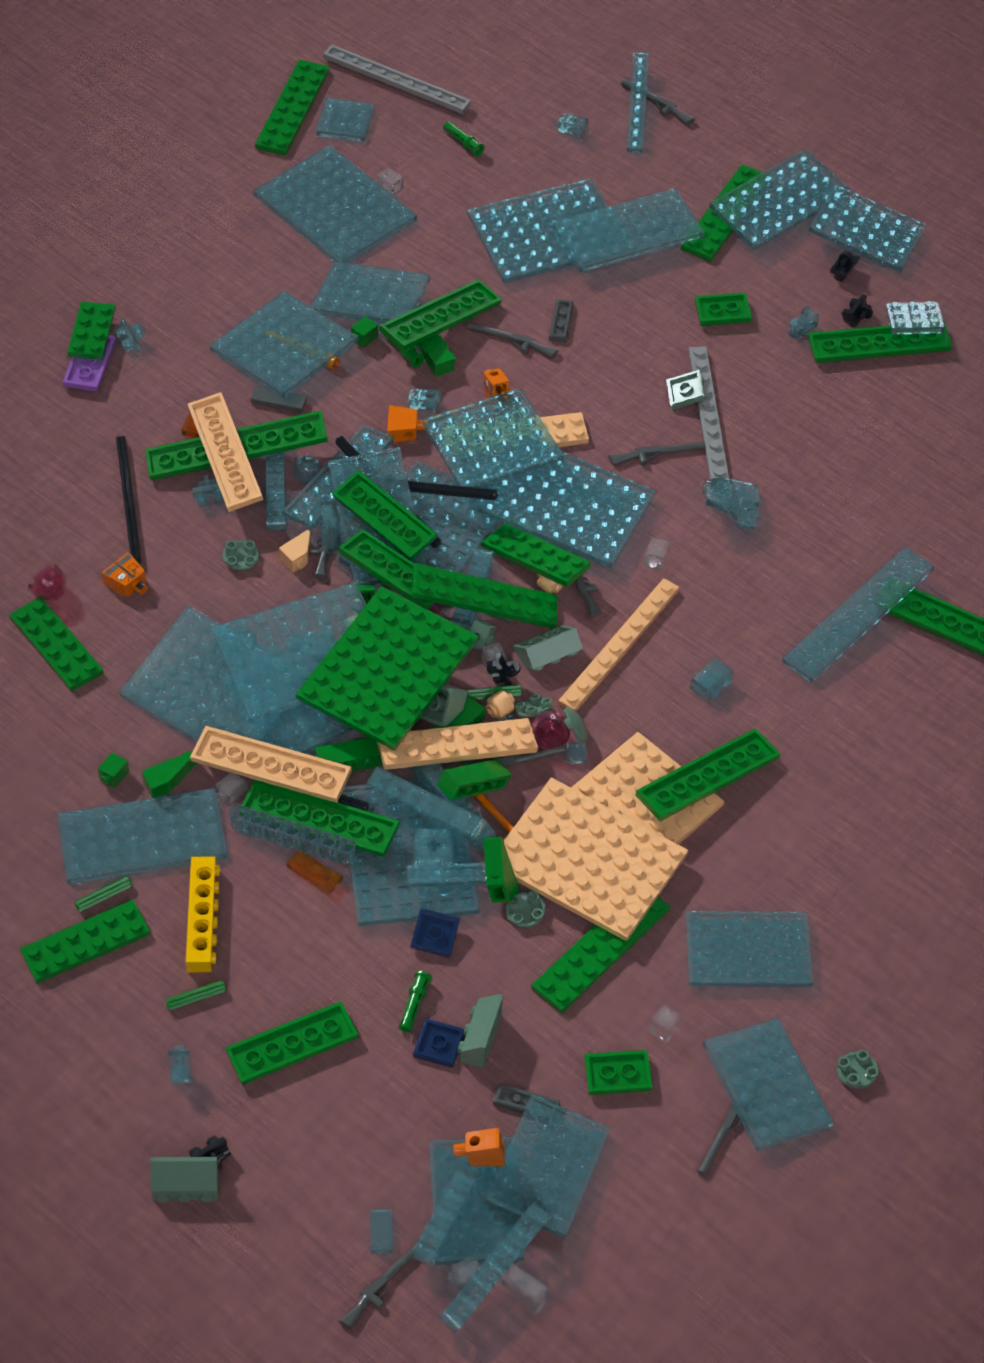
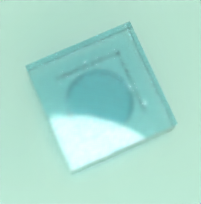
[566,743,587,763]

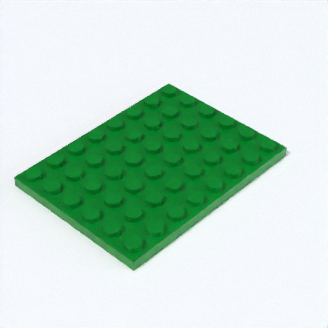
[295,586,478,751]

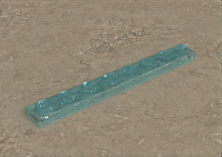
[627,52,649,153]

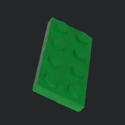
[67,301,116,360]

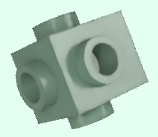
[468,619,497,650]

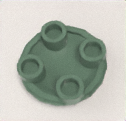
[222,540,259,571]
[514,694,553,717]
[564,706,588,743]
[506,891,546,927]
[836,1050,879,1088]

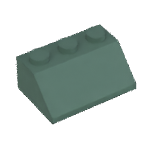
[512,625,583,671]
[420,684,468,727]
[458,994,503,1068]
[151,1157,219,1203]

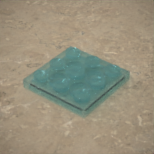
[316,98,374,142]
[886,301,945,334]

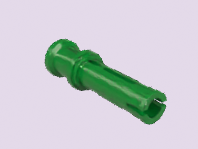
[443,121,485,157]
[384,335,424,368]
[398,971,432,1033]

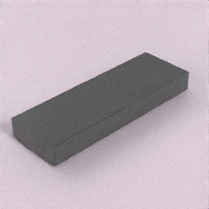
[549,299,573,343]
[250,386,307,413]
[493,1083,560,1122]

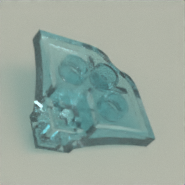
[702,478,760,530]

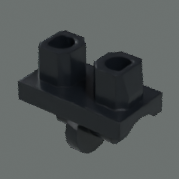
[830,250,860,282]
[842,294,873,327]
[487,653,521,686]
[189,1136,231,1170]

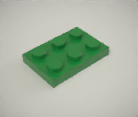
[695,292,752,326]
[584,1050,652,1095]

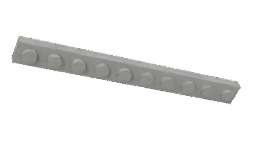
[323,45,471,114]
[688,346,729,485]

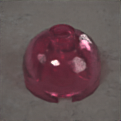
[28,564,66,601]
[531,711,570,749]

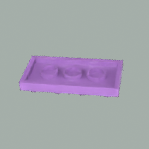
[63,335,116,392]

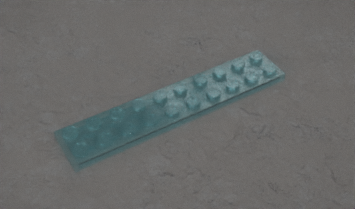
[782,546,934,683]

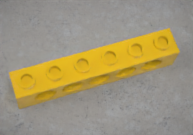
[186,857,220,973]

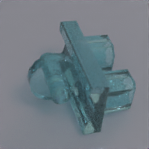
[115,318,146,352]
[192,475,224,507]
[168,1045,192,1084]

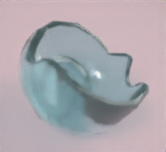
[293,455,321,482]

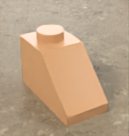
[279,530,311,573]

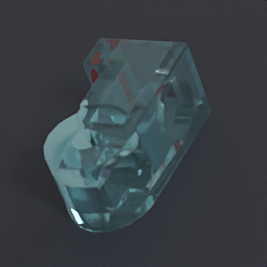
[556,113,589,140]
[788,306,819,339]
[407,389,443,414]

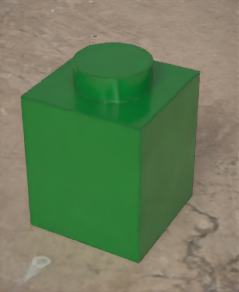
[351,316,378,348]
[98,752,129,788]

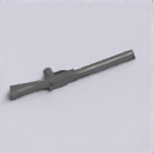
[621,79,695,126]
[468,321,559,359]
[608,441,705,466]
[310,497,332,579]
[561,536,601,618]
[462,745,566,768]
[696,1080,761,1176]
[338,1237,428,1329]

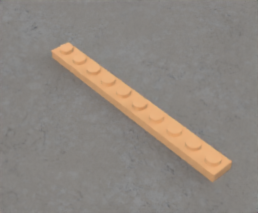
[558,578,679,711]

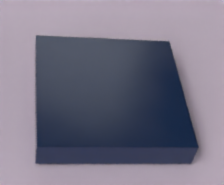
[410,908,460,958]
[413,1018,465,1068]

